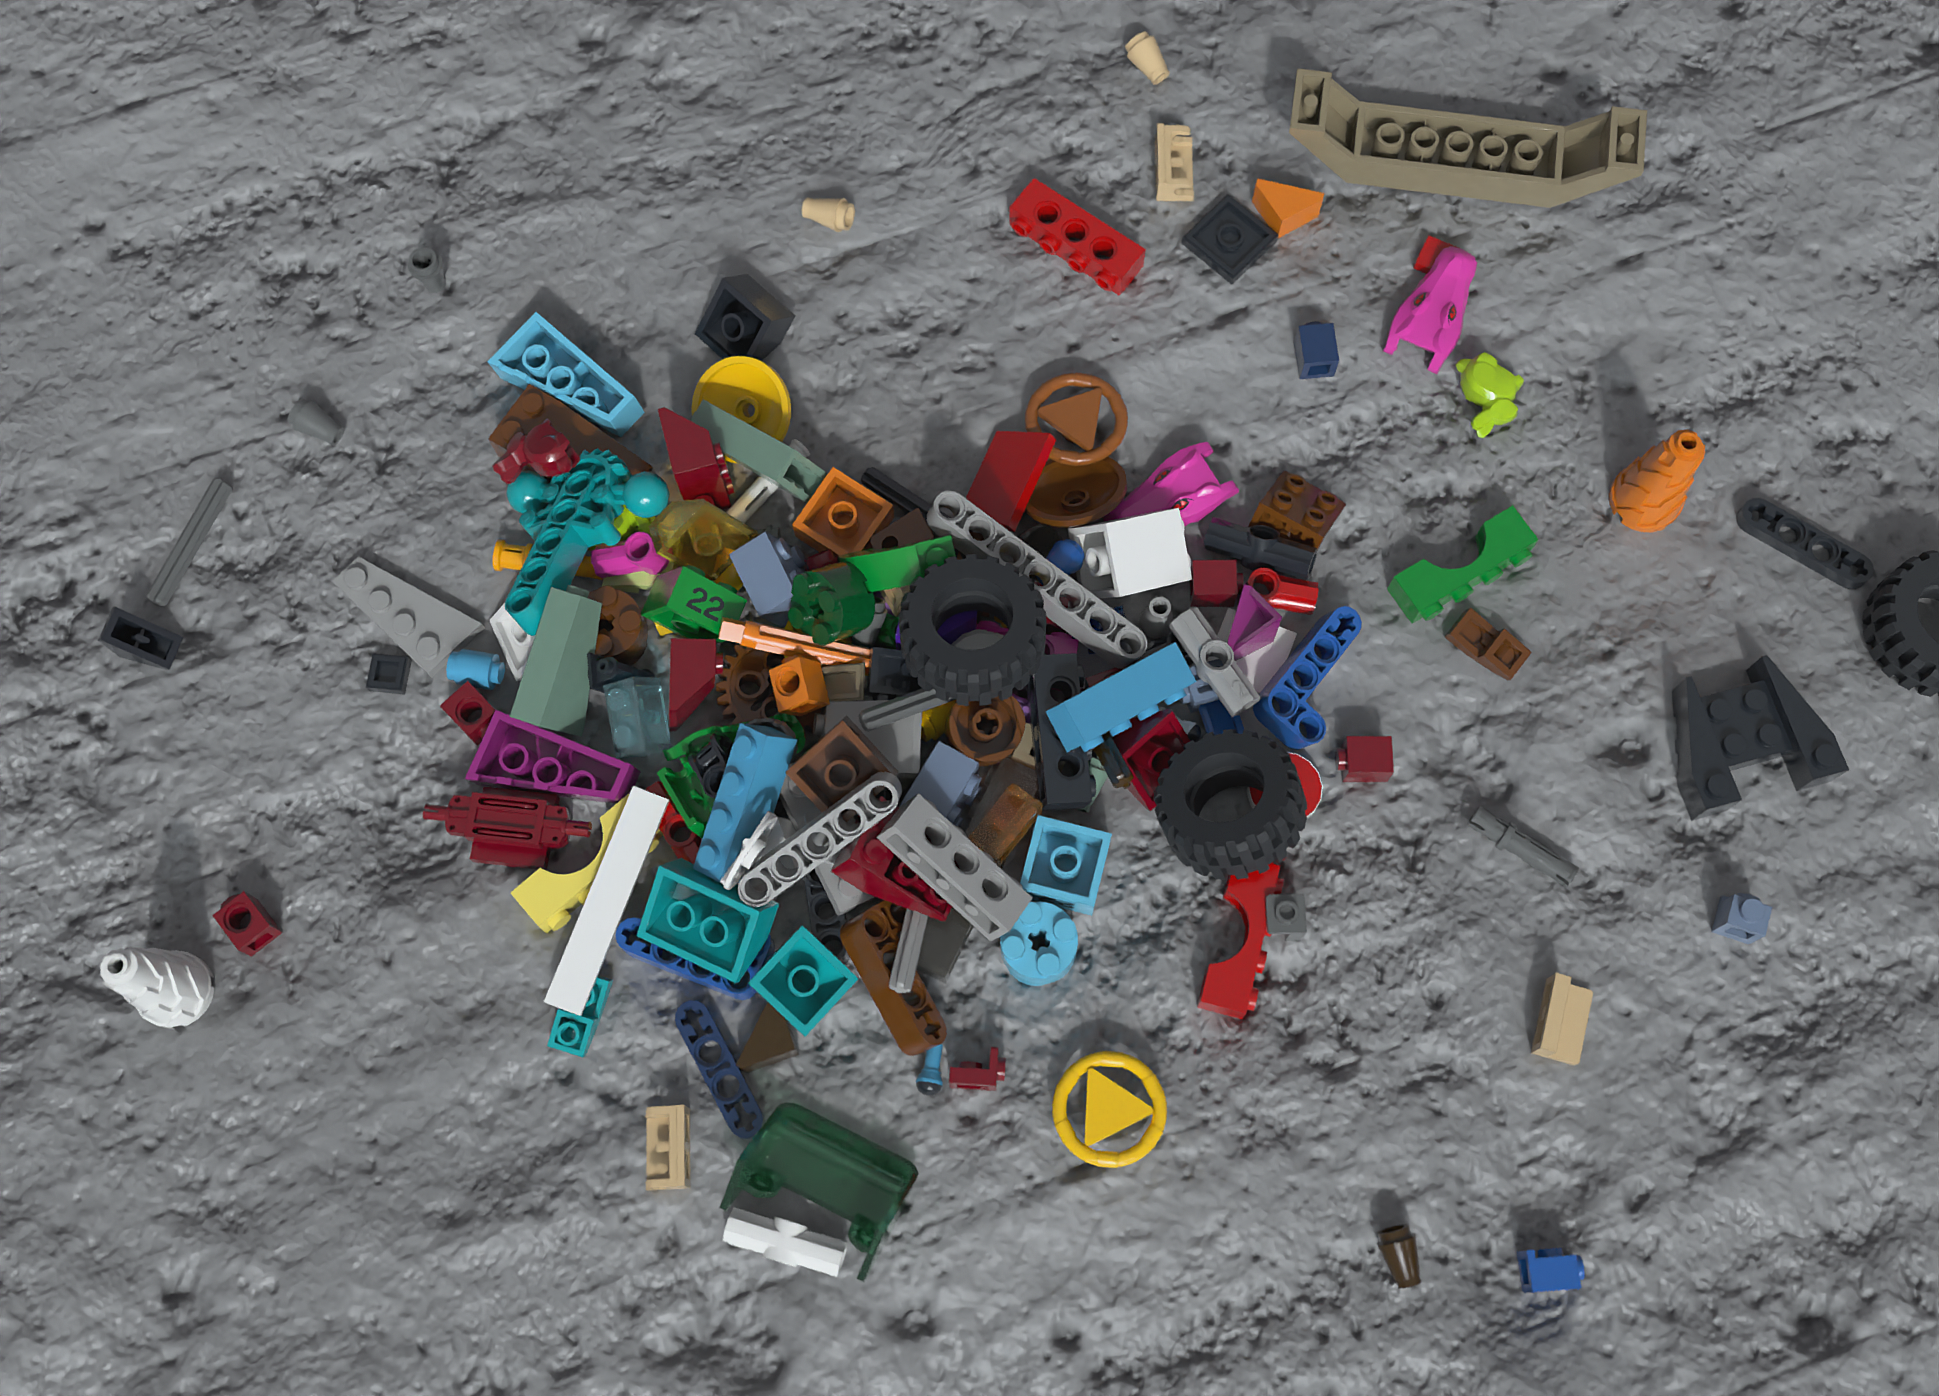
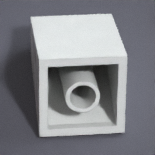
[1068,508,1192,598]

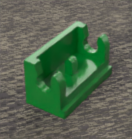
[657,757,715,838]

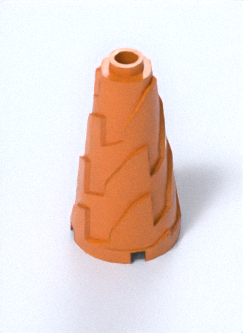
[1609,430,1705,533]

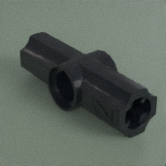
[1204,517,1317,580]

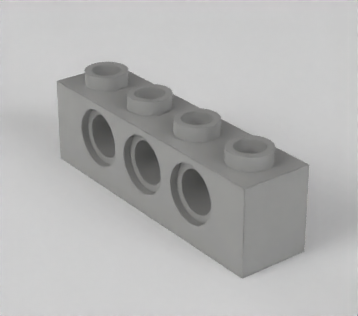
[877,793,1032,941]

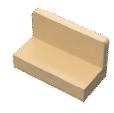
[1531,973,1593,1065]

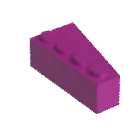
[465,710,641,804]

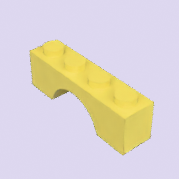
[510,794,663,933]

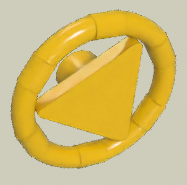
[1052,1051,1167,1168]

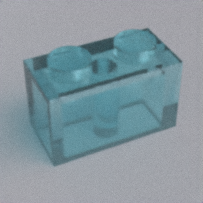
[603,677,672,759]

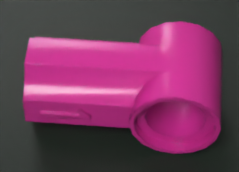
[591,532,670,578]

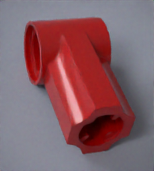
[1245,568,1319,615]

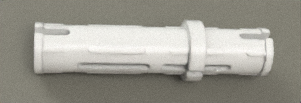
[722,439,810,530]

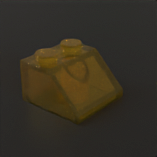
[648,499,759,582]

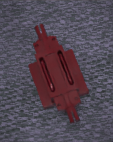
[423,787,592,870]

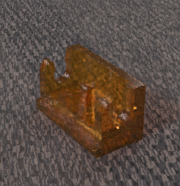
[968,783,1043,867]

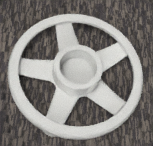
[720,811,777,890]

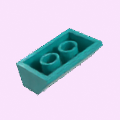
[637,858,780,983]

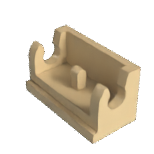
[1155,123,1194,201]
[646,1105,691,1190]

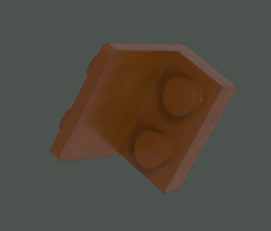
[1248,471,1346,552]

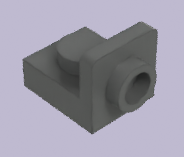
[1265,894,1307,941]

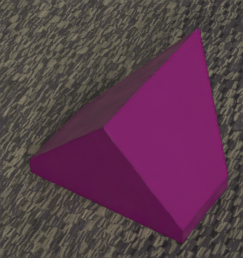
[1227,584,1282,661]

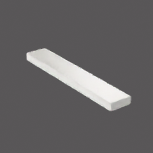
[544,786,669,1016]

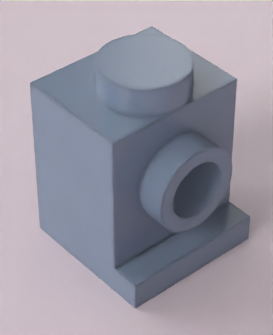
[1711,893,1773,945]

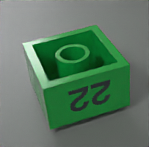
[641,565,747,644]

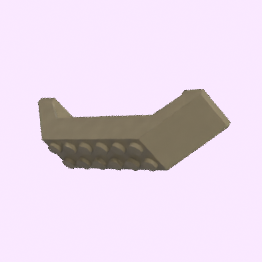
[1289,68,1647,208]

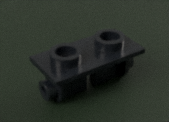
[587,653,657,703]

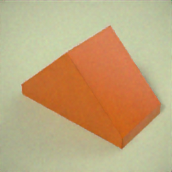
[1252,178,1324,238]

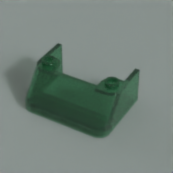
[719,1102,918,1282]

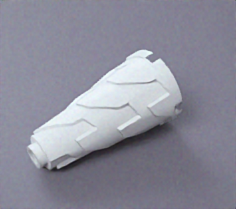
[100,947,215,1029]

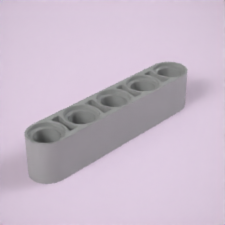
[738,772,902,907]

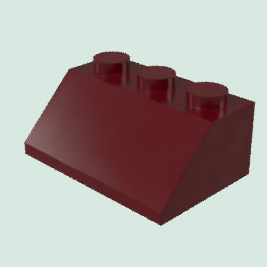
[658,407,735,518]

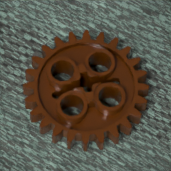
[716,644,823,739]

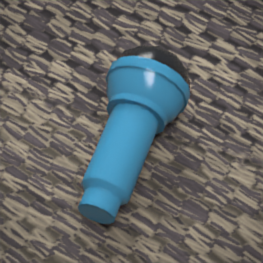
[916,1044,943,1096]

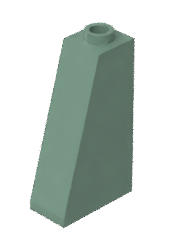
[690,400,828,503]
[510,585,602,737]

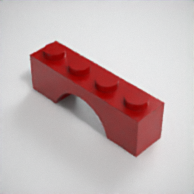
[1197,863,1284,1019]

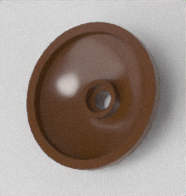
[1024,452,1127,528]

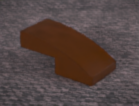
[1444,607,1532,681]

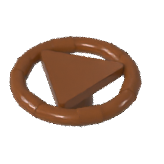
[1025,372,1128,466]

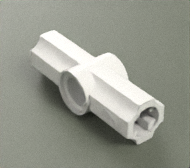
[722,1207,848,1277]

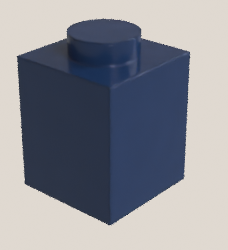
[1294,321,1340,380]

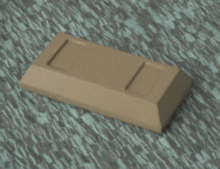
[798,663,865,702]

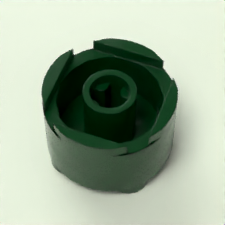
[788,561,875,646]

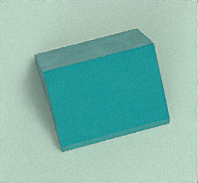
[748,925,859,1037]

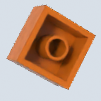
[792,467,894,556]

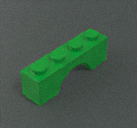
[1387,505,1539,624]

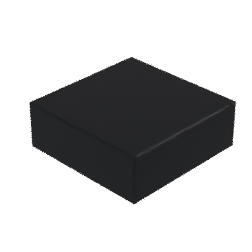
[366,653,412,695]

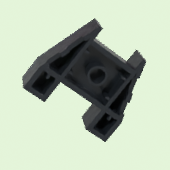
[1672,655,1849,821]

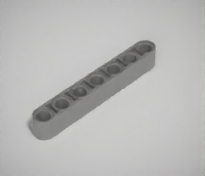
[927,490,1147,669]

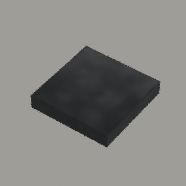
[1181,194,1279,285]

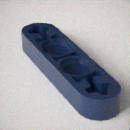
[675,1000,765,1140]

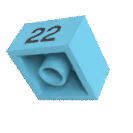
[1020,815,1112,916]

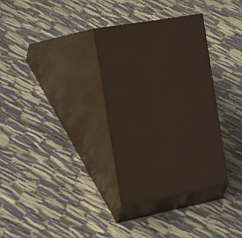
[736,1002,799,1073]

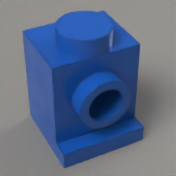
[1517,1248,1585,1293]

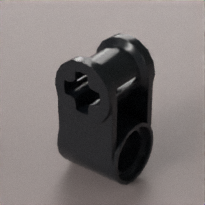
[688,731,733,798]

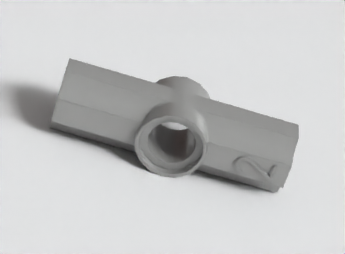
[1169,607,1261,717]

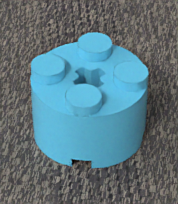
[1000,902,1078,986]

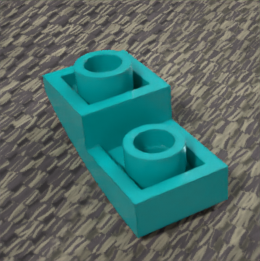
[547,975,613,1057]

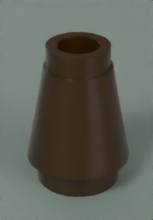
[1376,1224,1422,1289]

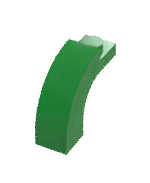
[838,534,956,593]

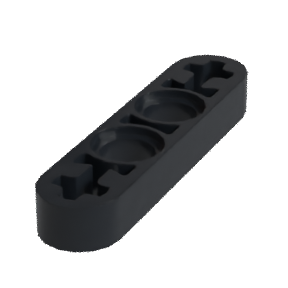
[1736,498,1874,589]

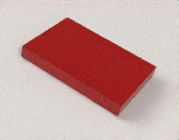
[966,431,1056,532]

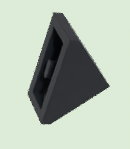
[98,607,183,670]

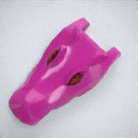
[1382,247,1477,375]
[1103,442,1239,527]

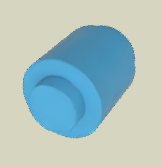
[446,649,505,690]

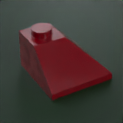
[669,638,723,732]
[1110,709,1190,811]

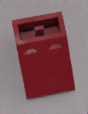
[831,796,960,921]

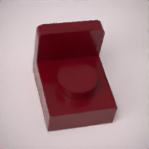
[949,1046,1006,1091]

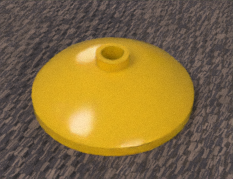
[692,356,791,463]

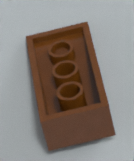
[488,384,653,483]

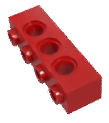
[1010,178,1146,296]

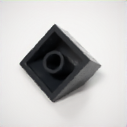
[694,274,796,361]

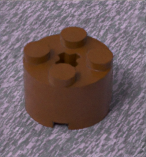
[588,585,648,666]
[945,696,1025,766]

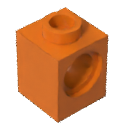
[769,655,830,717]

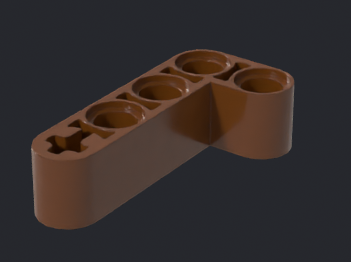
[840,900,947,1056]

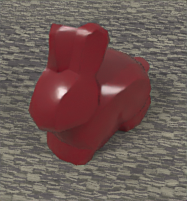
[492,418,581,484]

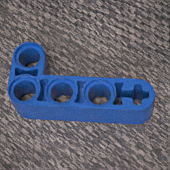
[1253,606,1362,750]
[615,917,775,1000]

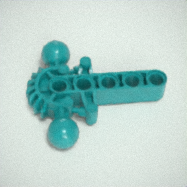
[504,448,670,636]

